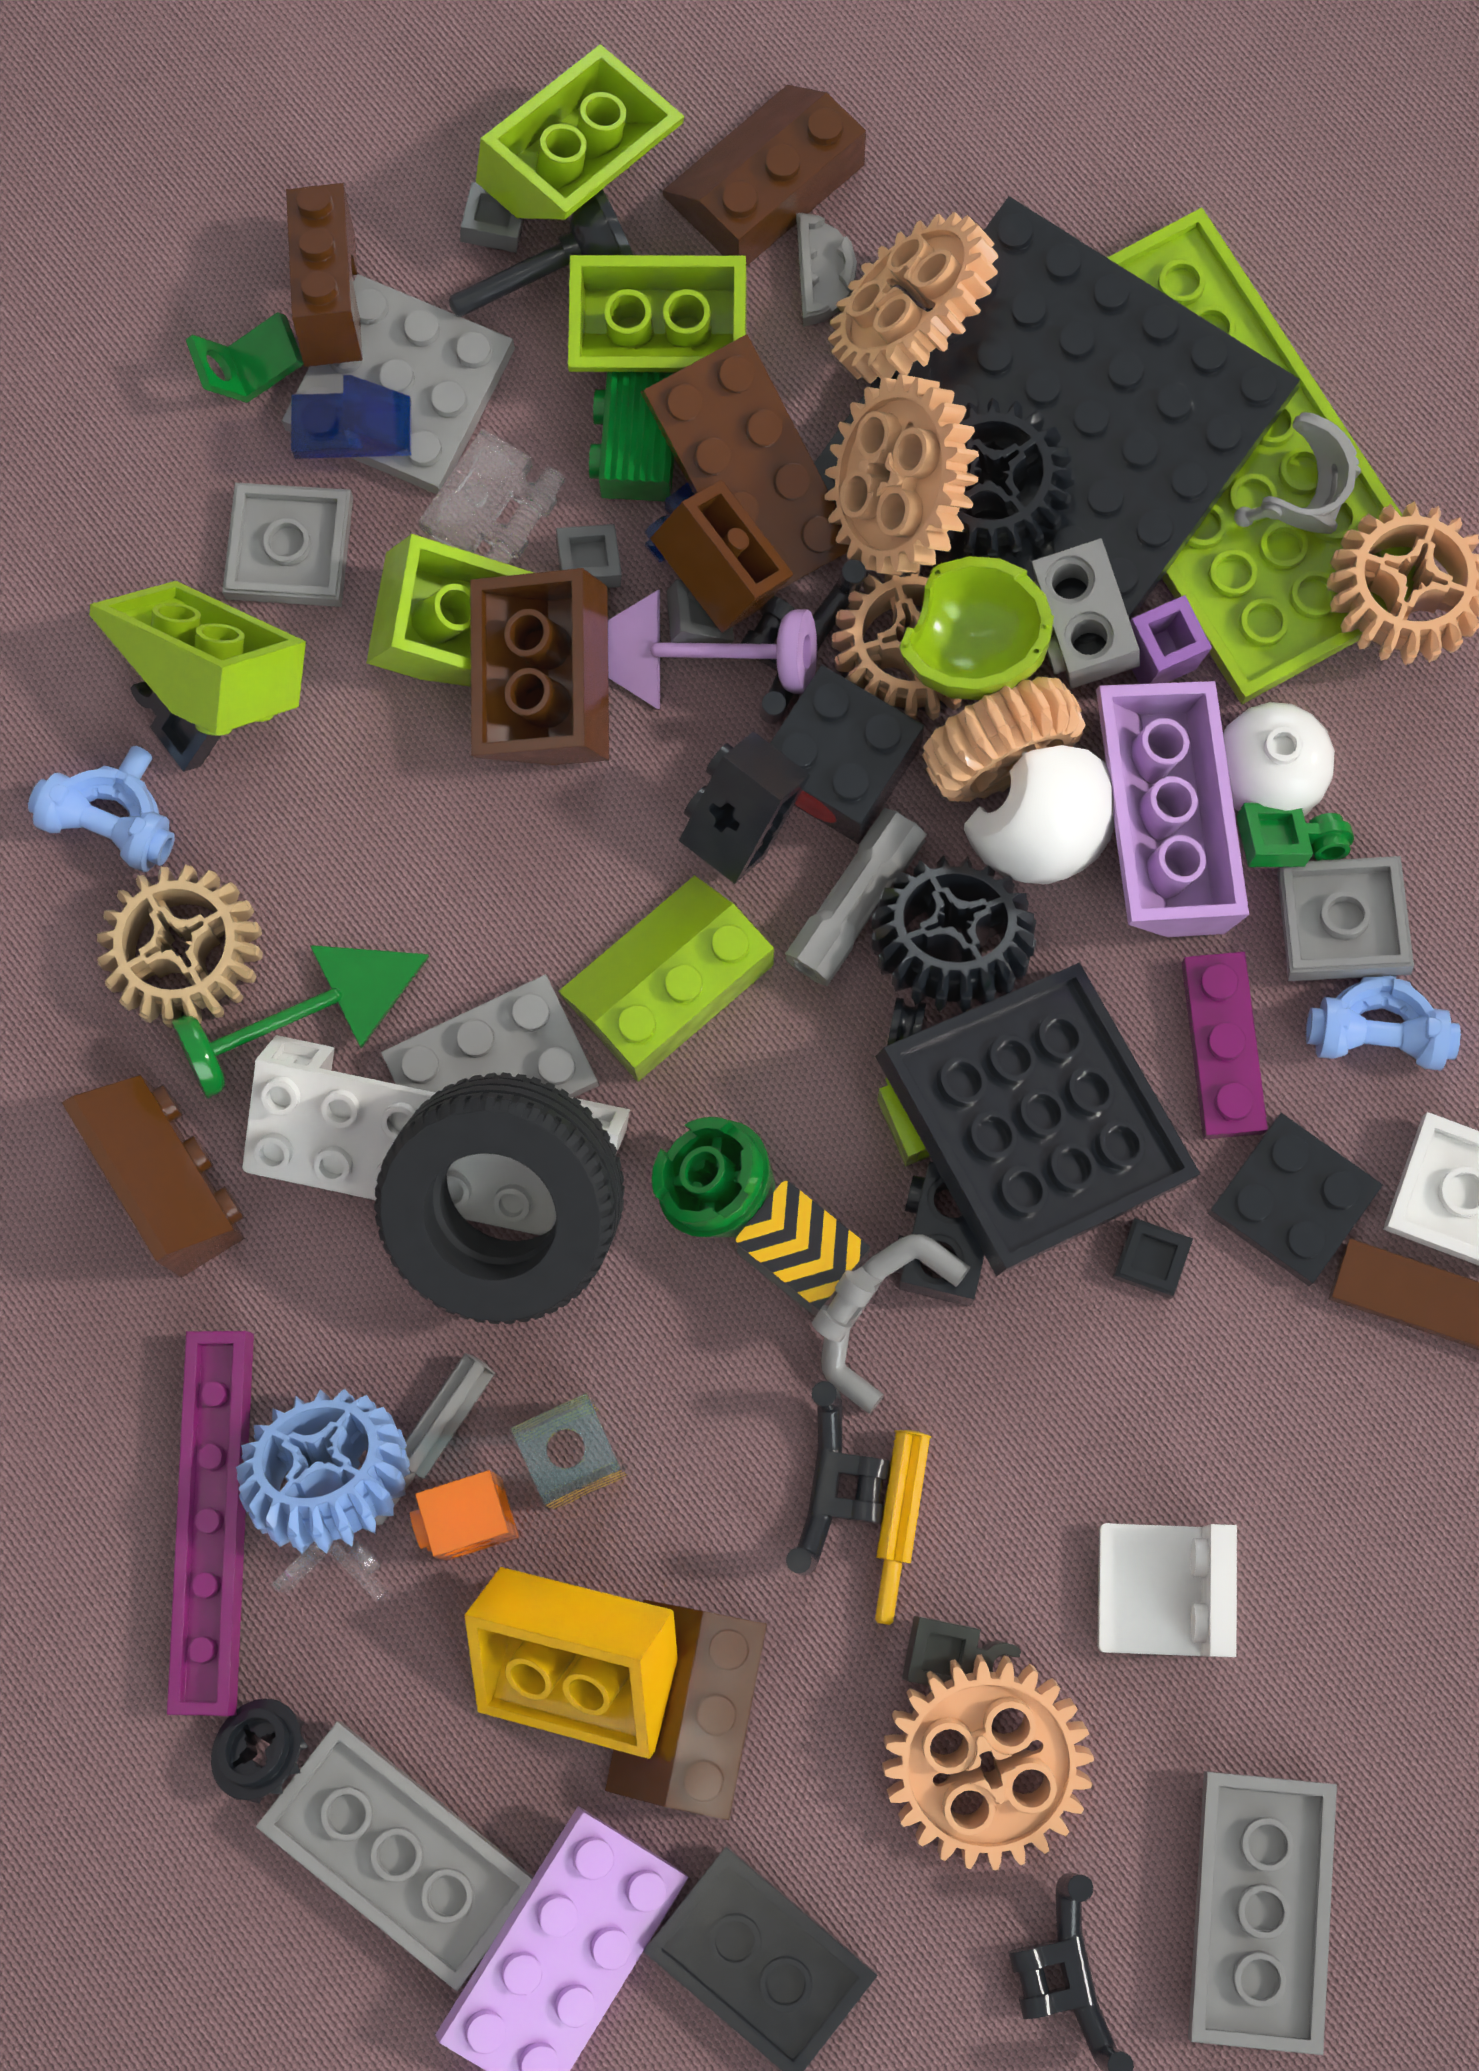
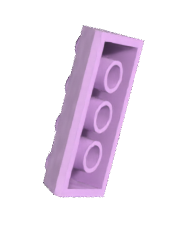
[1096,681,1249,937]

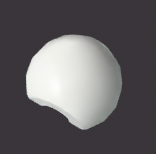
[964,745,1115,884]

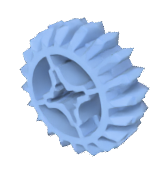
[236,1389,410,1554]

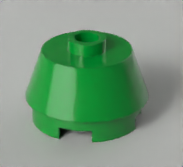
[652,1117,775,1237]

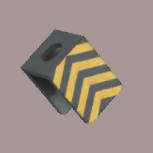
[736,1181,871,1317]

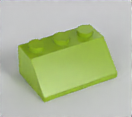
[476,44,684,220]
[568,255,747,372]
[558,875,774,1082]

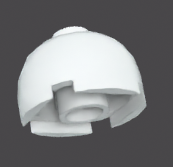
[1223,702,1335,816]

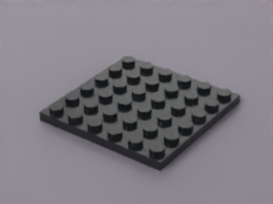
[814,196,1300,655]

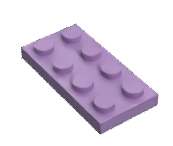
[435,1806,688,2071]

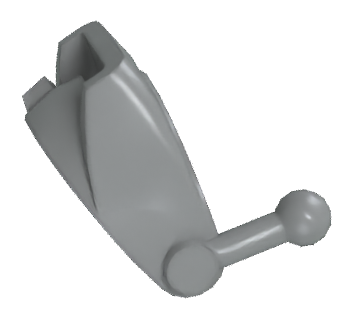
[1234,412,1361,534]

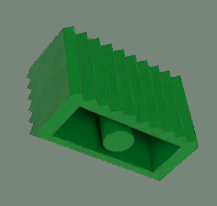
[589,372,674,502]

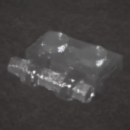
[418,428,566,564]

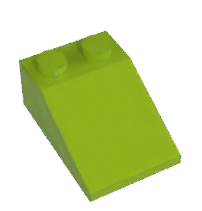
[366,534,534,687]
[89,581,306,736]

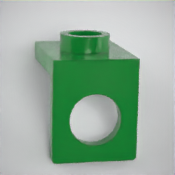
[185,312,304,403]

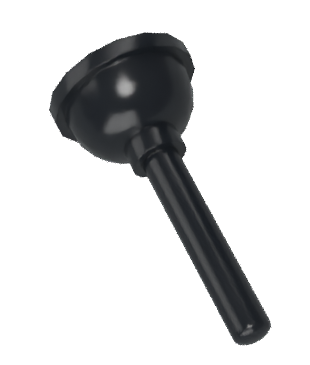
[449,189,633,317]

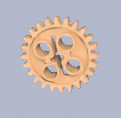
[828,212,998,384]
[825,374,979,576]
[882,1654,1094,1870]

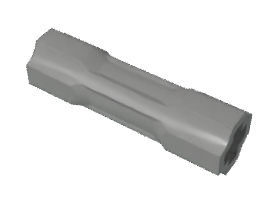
[785,808,927,986]

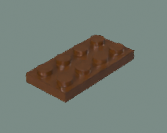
[640,334,849,590]

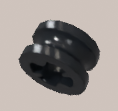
[887,997,926,1046]

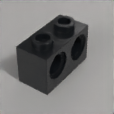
[895,1161,985,1307]

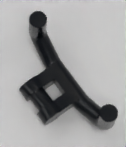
[740,560,866,724]
[786,1381,891,1576]
[1009,1872,1134,2071]

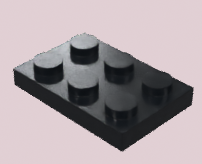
[643,1845,878,2071]

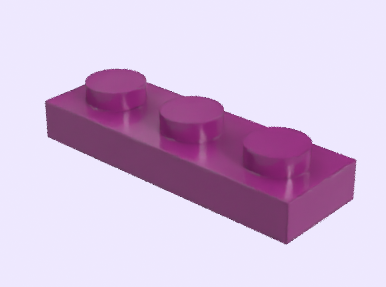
[1181,952,1268,1140]

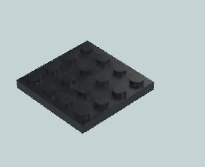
[875,962,1200,1276]

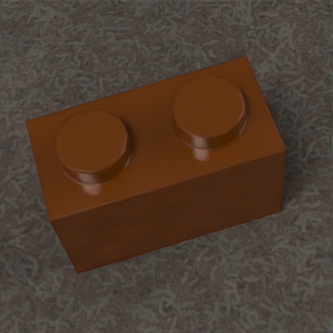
[650,479,794,633]

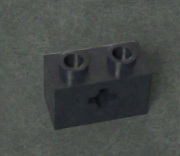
[678,731,811,884]

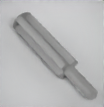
[375,1353,496,1526]

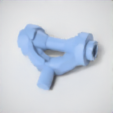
[28,746,175,872]
[1306,976,1461,1071]

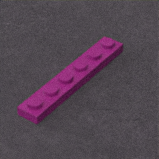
[167,1331,254,1716]

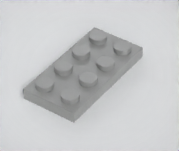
[256,1721,533,1991]
[1188,1771,1337,2055]

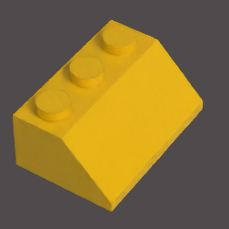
[464,1567,678,1759]

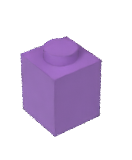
[1130,595,1212,684]

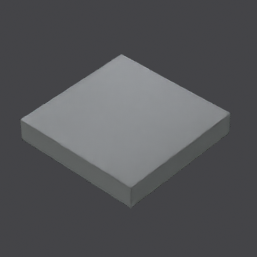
[222,482,353,607]
[1277,856,1414,981]

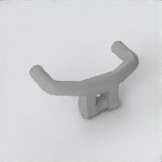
[812,1234,970,1414]

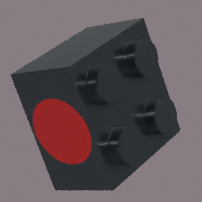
[770,665,925,844]

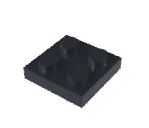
[1207,1113,1383,1286]

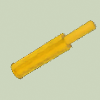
[875,1430,931,1625]

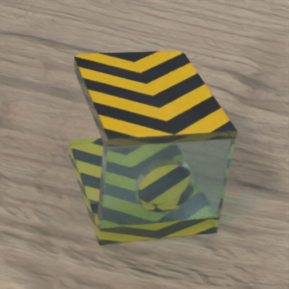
[510,1393,628,1510]

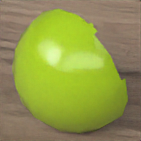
[899,556,1054,700]

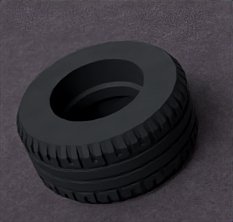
[374,1072,625,1324]

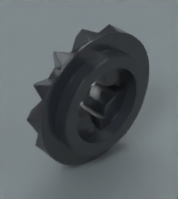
[211,1699,308,1804]

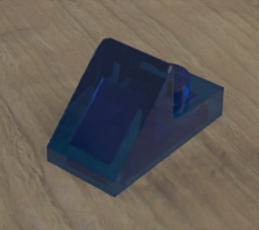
[291,375,412,459]

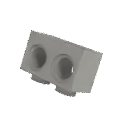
[1032,538,1140,689]

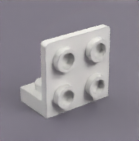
[1097,1523,1237,1657]

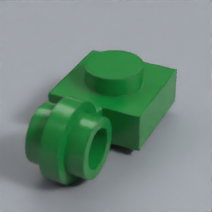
[1236,803,1354,867]

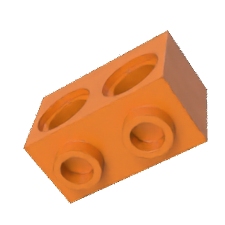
[410,1470,520,1561]

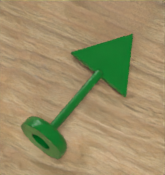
[171,945,429,1099]

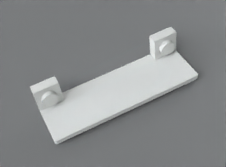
[242,1035,630,1235]

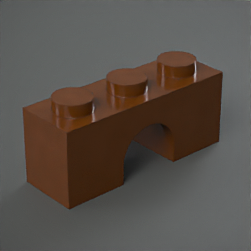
[286,183,363,367]

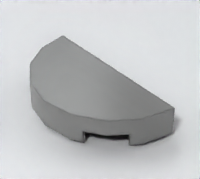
[796,213,857,327]

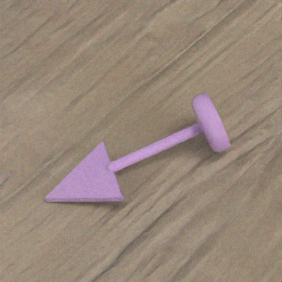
[608,590,817,709]

